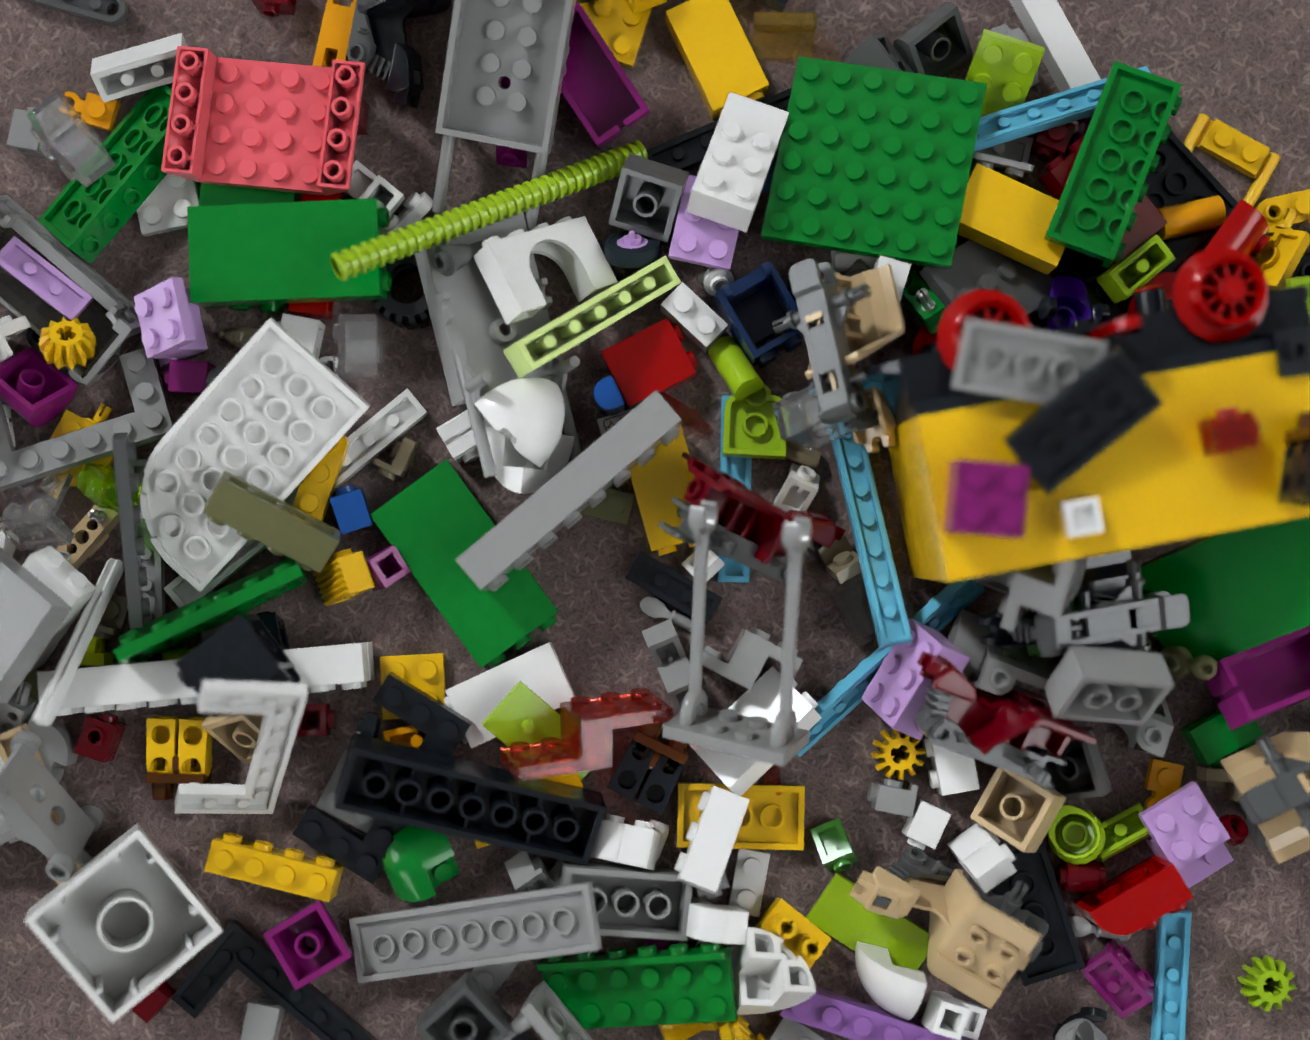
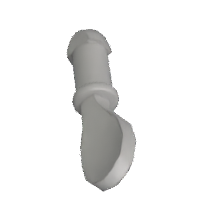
[639,596,692,633]
[1068,915,1131,942]

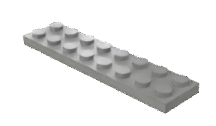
[349,881,602,983]

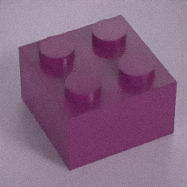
[944,459,1030,538]

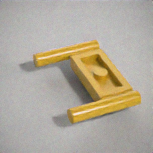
[1183,113,1281,207]

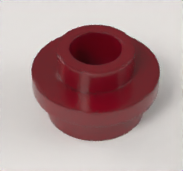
[1219,814,1248,846]

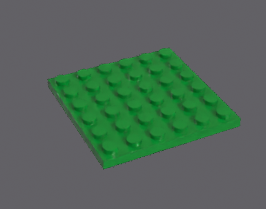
[761,56,987,270]

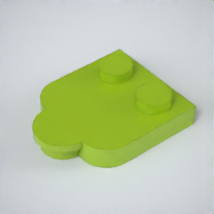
[722,384,787,460]

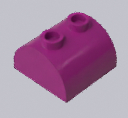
[0,347,79,427]
[263,900,353,990]

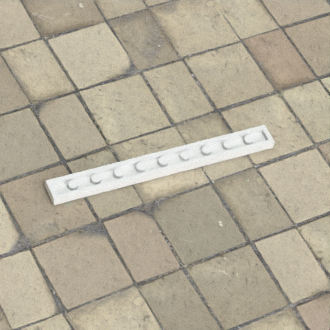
[163,388,429,608]

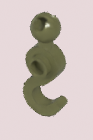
[1147,638,1217,680]

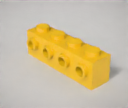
[204,832,344,902]

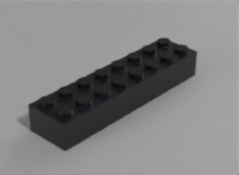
[334,733,606,866]

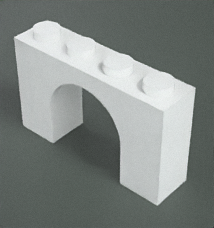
[473,216,618,325]

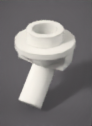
[698,268,734,296]

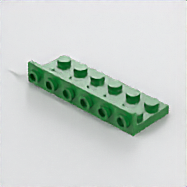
[1044,61,1183,268]
[38,85,172,263]
[113,557,309,664]
[536,942,738,1029]

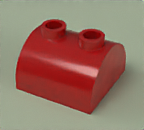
[1204,199,1270,256]

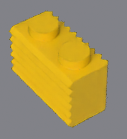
[313,548,375,606]

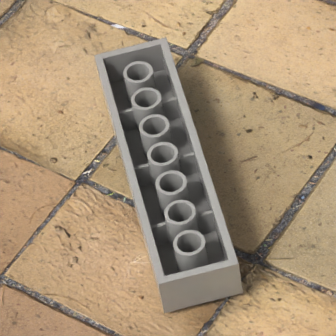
[456,390,682,591]

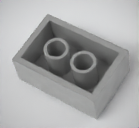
[1044,645,1174,726]

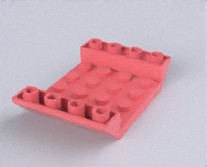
[161,46,366,196]

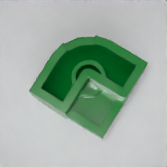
[382,825,459,902]

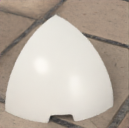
[474,377,565,468]
[485,427,575,494]
[734,927,816,1015]
[855,941,927,1020]

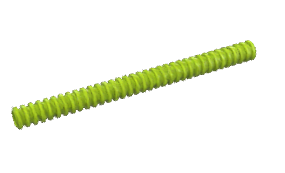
[331,140,648,281]

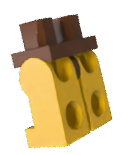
[145,715,213,800]

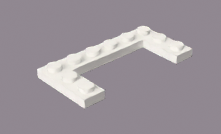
[175,679,308,814]

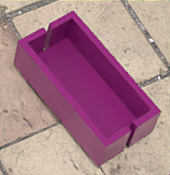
[561,2,652,149]
[1205,625,1310,730]

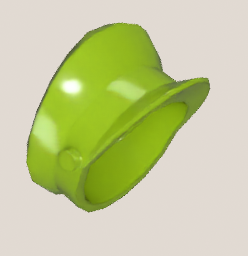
[1047,805,1106,865]

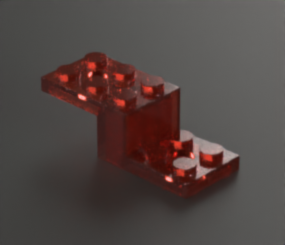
[500,688,673,781]

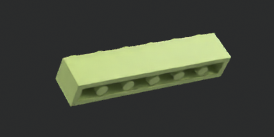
[503,255,681,379]

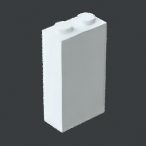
[22,545,97,672]
[444,642,577,749]
[690,666,822,796]

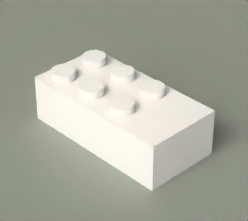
[686,92,789,233]

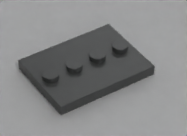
[919,240,1053,316]

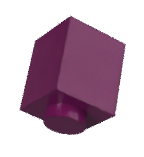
[164,360,216,396]
[366,545,411,592]

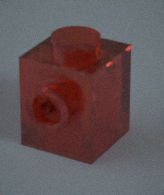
[1198,406,1260,456]

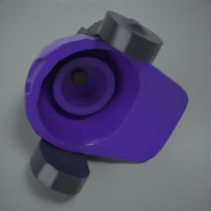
[1038,276,1110,331]

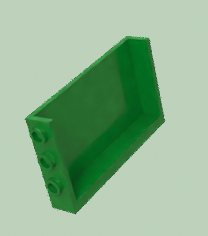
[1140,516,1310,672]

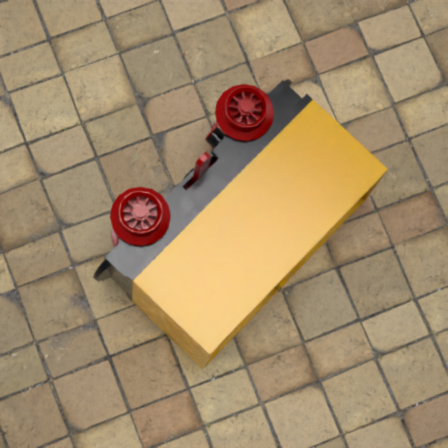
[864,247,1310,582]

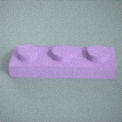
[0,236,94,321]

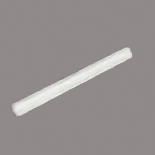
[33,558,124,727]

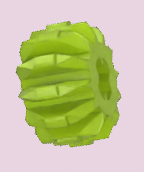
[1237,955,1297,1012]

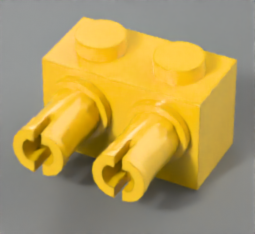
[754,897,832,970]

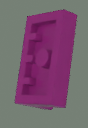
[1080,938,1154,1019]

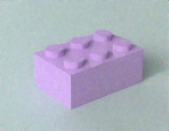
[861,618,971,740]

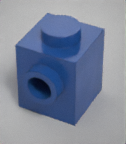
[329,484,374,535]

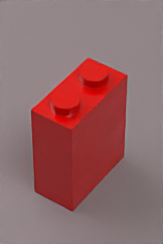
[601,318,699,410]

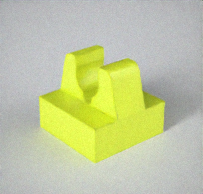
[80,636,114,666]

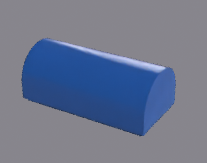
[594,376,625,416]

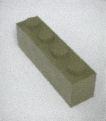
[203,471,340,573]

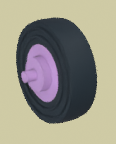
[604,230,661,268]

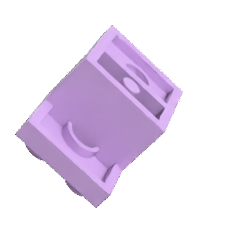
[668,175,739,272]
[134,277,208,367]
[1138,781,1234,889]

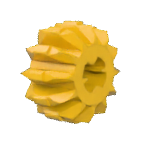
[39,316,97,371]
[870,729,925,780]

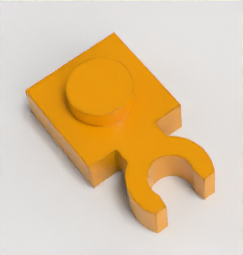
[60,91,120,132]
[1144,758,1184,810]

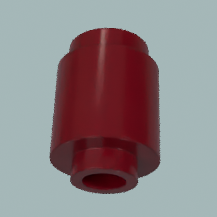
[1056,860,1106,892]

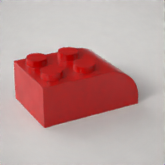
[1073,854,1194,935]

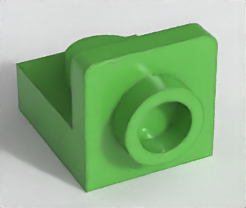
[810,818,858,873]

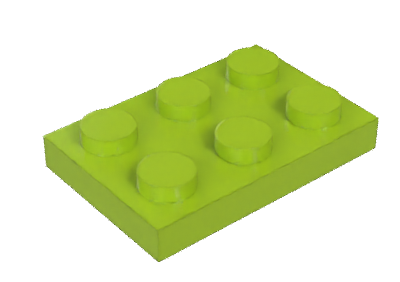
[965,29,1045,116]

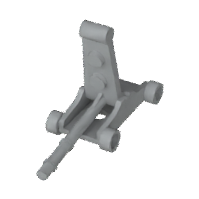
[0,729,105,882]

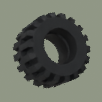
[372,253,431,330]

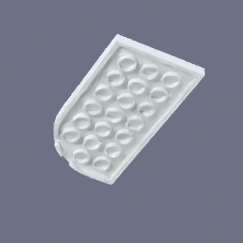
[140,317,371,592]

